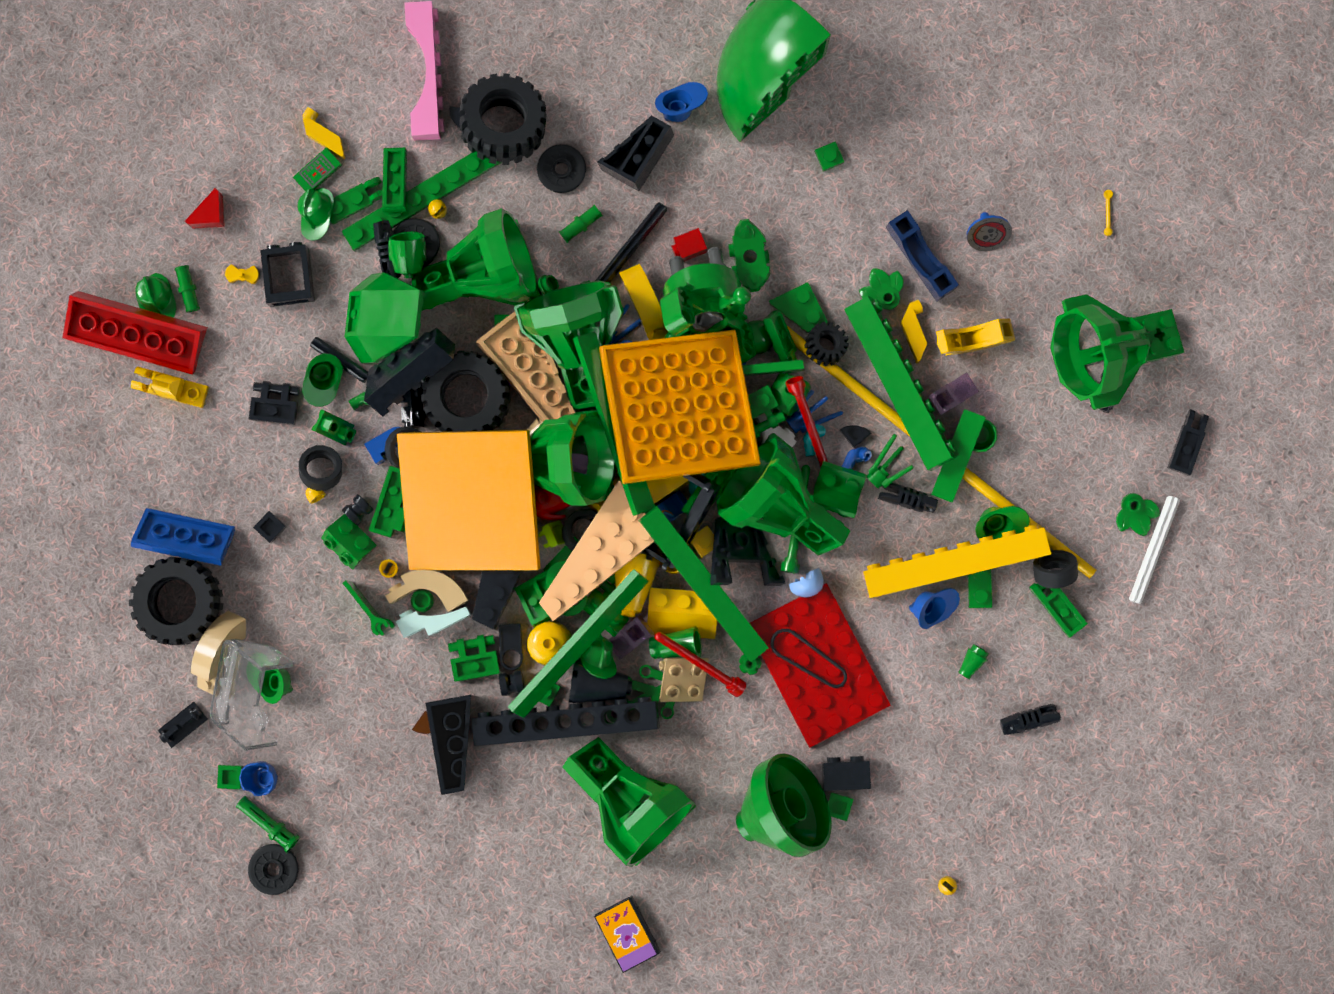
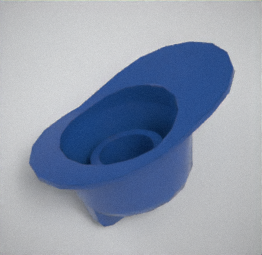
[655,82,708,122]
[909,588,960,629]

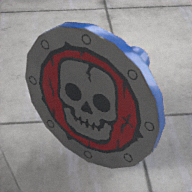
[967,212,1012,251]

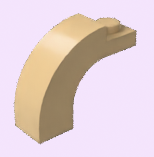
[385,570,470,612]
[191,611,246,696]

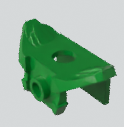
[728,219,771,293]

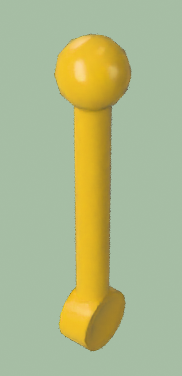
[1103,190,1113,236]

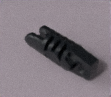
[373,220,402,278]
[878,482,938,513]
[1000,704,1061,735]

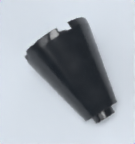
[568,657,632,703]

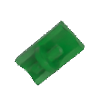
[312,409,356,446]

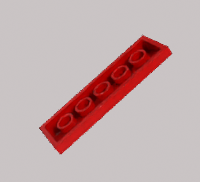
[62,291,208,375]

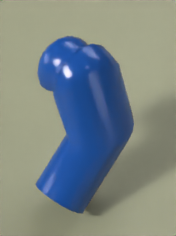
[841,447,872,470]

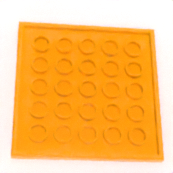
[599,330,761,484]
[397,430,540,570]

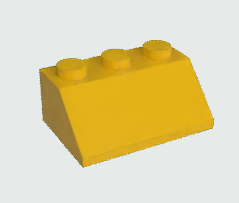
[647,588,717,639]

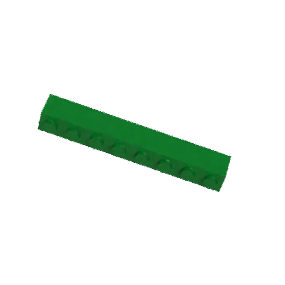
[844,296,956,471]

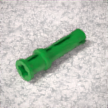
[236,796,300,853]

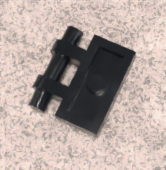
[249,381,300,425]

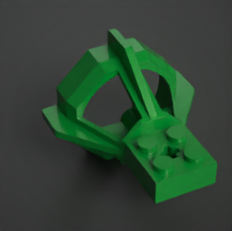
[412,208,541,311]
[514,280,624,410]
[1050,294,1185,410]
[530,411,617,506]
[717,433,850,556]
[562,737,696,867]

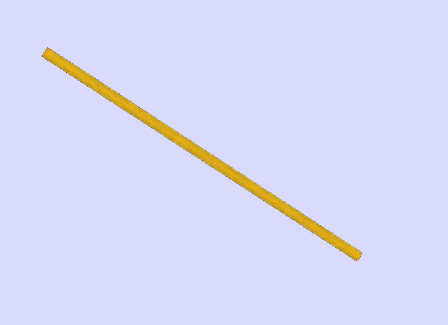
[787,326,1096,579]

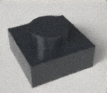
[253,511,287,543]

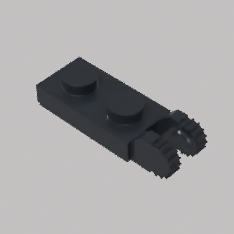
[1167,409,1209,476]

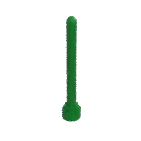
[780,465,810,574]

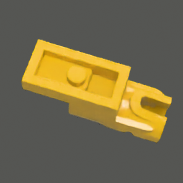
[131,366,209,408]

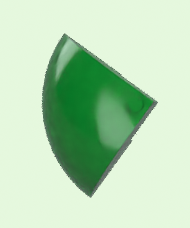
[716,0,831,142]

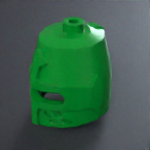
[388,231,426,278]
[771,373,811,418]

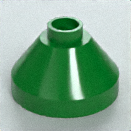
[736,753,832,857]

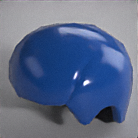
[239,761,278,796]

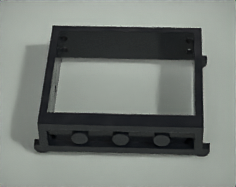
[644,474,721,571]

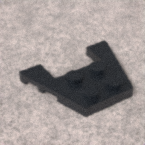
[710,517,786,586]

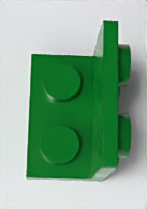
[813,461,867,518]

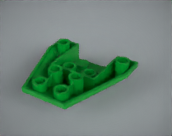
[344,272,423,364]

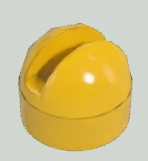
[428,199,447,219]
[305,487,326,504]
[379,559,398,578]
[938,876,957,895]

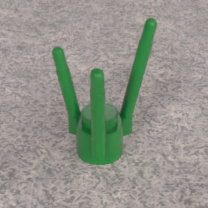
[866,434,914,489]

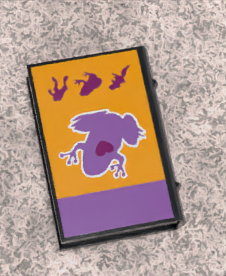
[594,895,661,973]

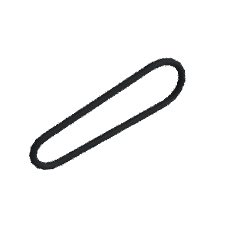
[771,629,847,688]

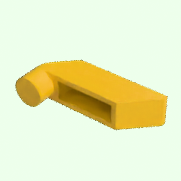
[302,107,345,159]
[900,300,927,364]

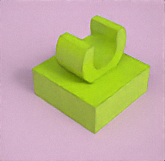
[538,520,564,548]

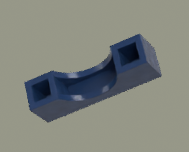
[886,210,959,302]

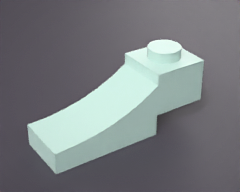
[396,607,472,638]

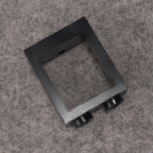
[260,242,315,307]

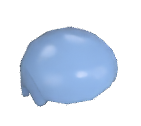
[789,568,824,597]

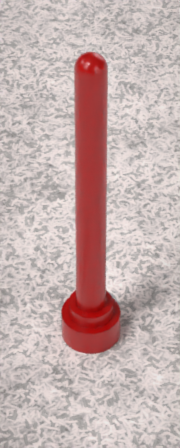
[785,376,828,467]
[655,632,747,697]

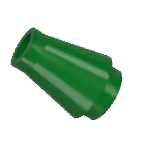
[958,644,989,680]

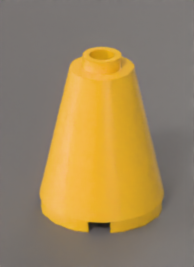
[615,553,659,617]

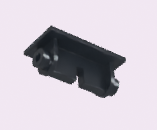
[401,384,425,427]
[158,702,208,748]

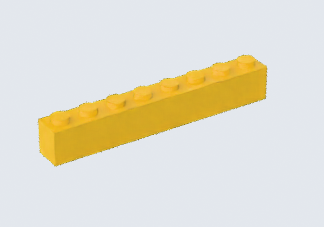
[863,524,1051,598]

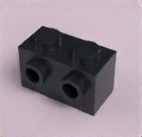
[821,756,871,791]

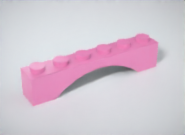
[405,1,445,141]

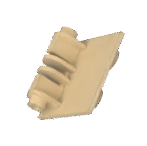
[659,658,709,702]

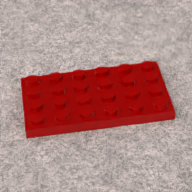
[750,583,891,748]

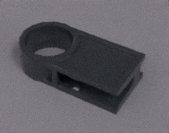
[499,624,524,670]

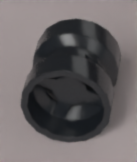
[342,494,374,526]
[498,670,525,696]

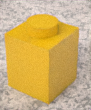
[691,526,714,559]

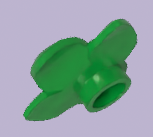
[859,268,904,310]
[1116,493,1160,536]

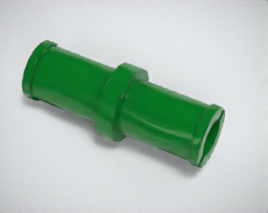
[559,205,603,243]
[174,265,200,313]

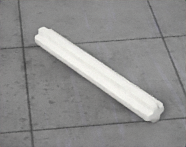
[1129,496,1180,604]

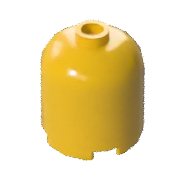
[527,621,572,666]

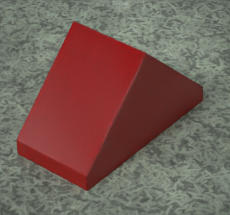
[185,188,224,229]

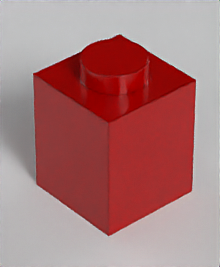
[671,228,707,262]

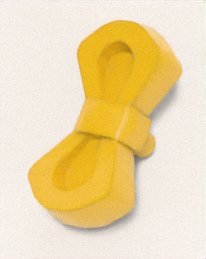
[225,264,260,284]

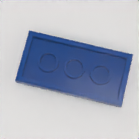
[131,508,235,566]

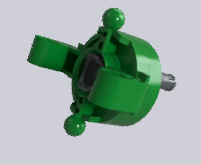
[660,247,756,364]

